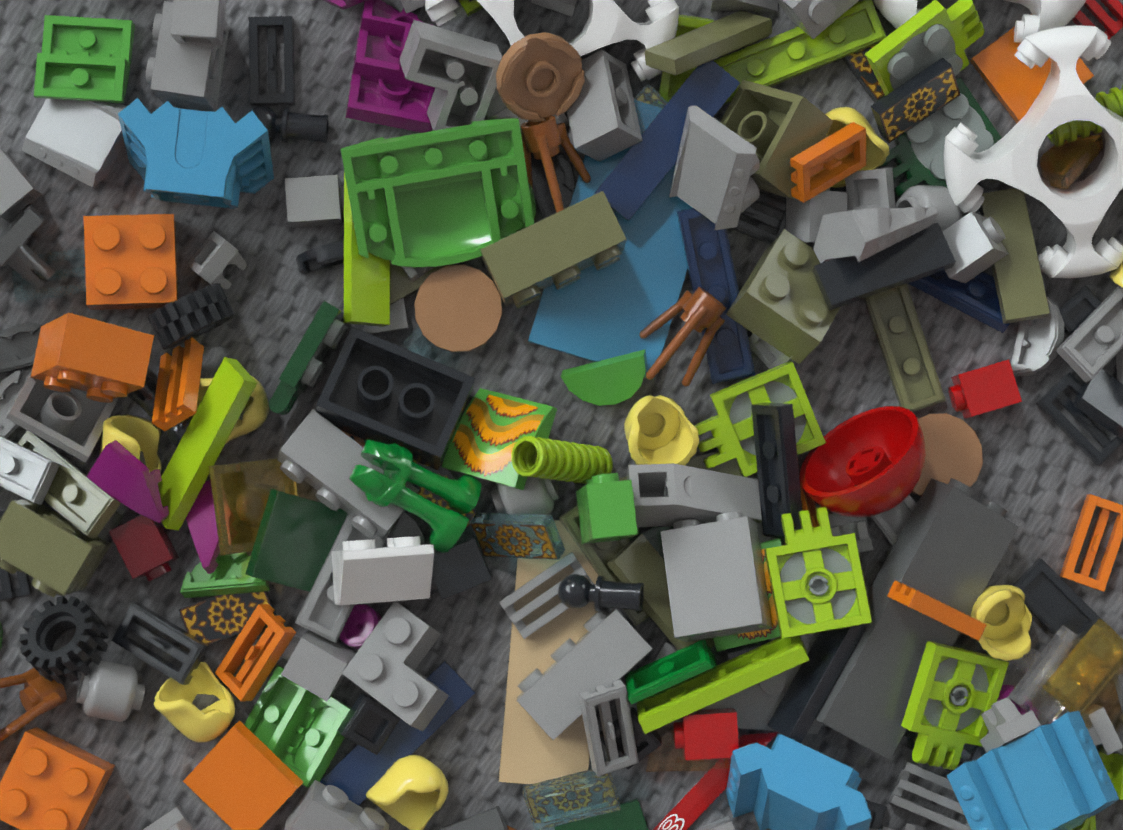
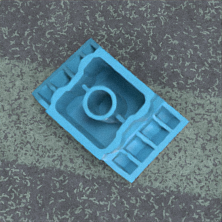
[118,98,274,209]
[947,711,1119,830]
[726,734,872,830]

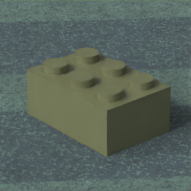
[480,191,627,309]
[0,500,111,597]

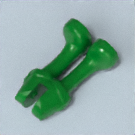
[349,440,481,553]

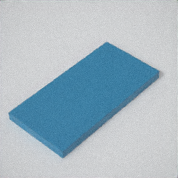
[528,100,693,380]

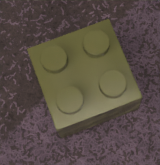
[720,80,833,199]
[726,229,841,364]

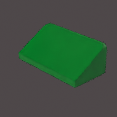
[625,639,718,705]

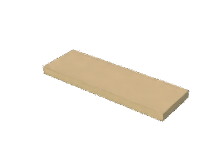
[499,518,599,787]

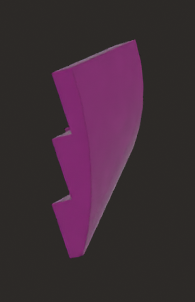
[345,0,435,133]

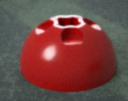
[799,406,926,518]

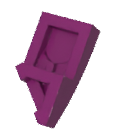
[86,440,169,523]
[186,476,238,574]

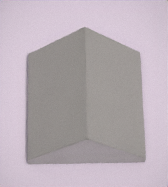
[6,371,119,462]

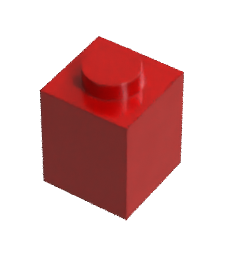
[948,359,1022,419]
[673,708,739,760]

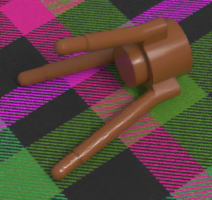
[521,115,591,213]
[639,287,727,387]
[0,668,67,742]

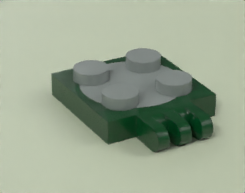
[878,77,1001,197]
[269,301,349,415]

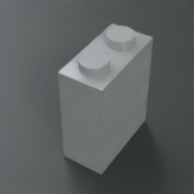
[661,512,772,642]

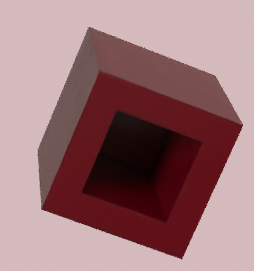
[109,515,179,582]

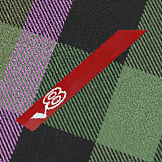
[653,732,778,830]

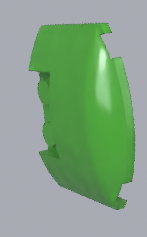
[340,118,534,267]

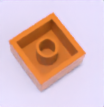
[83,214,178,310]
[31,313,154,403]
[0,727,115,830]

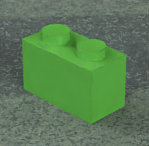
[576,473,638,544]

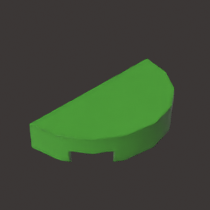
[561,349,647,406]
[180,548,270,598]

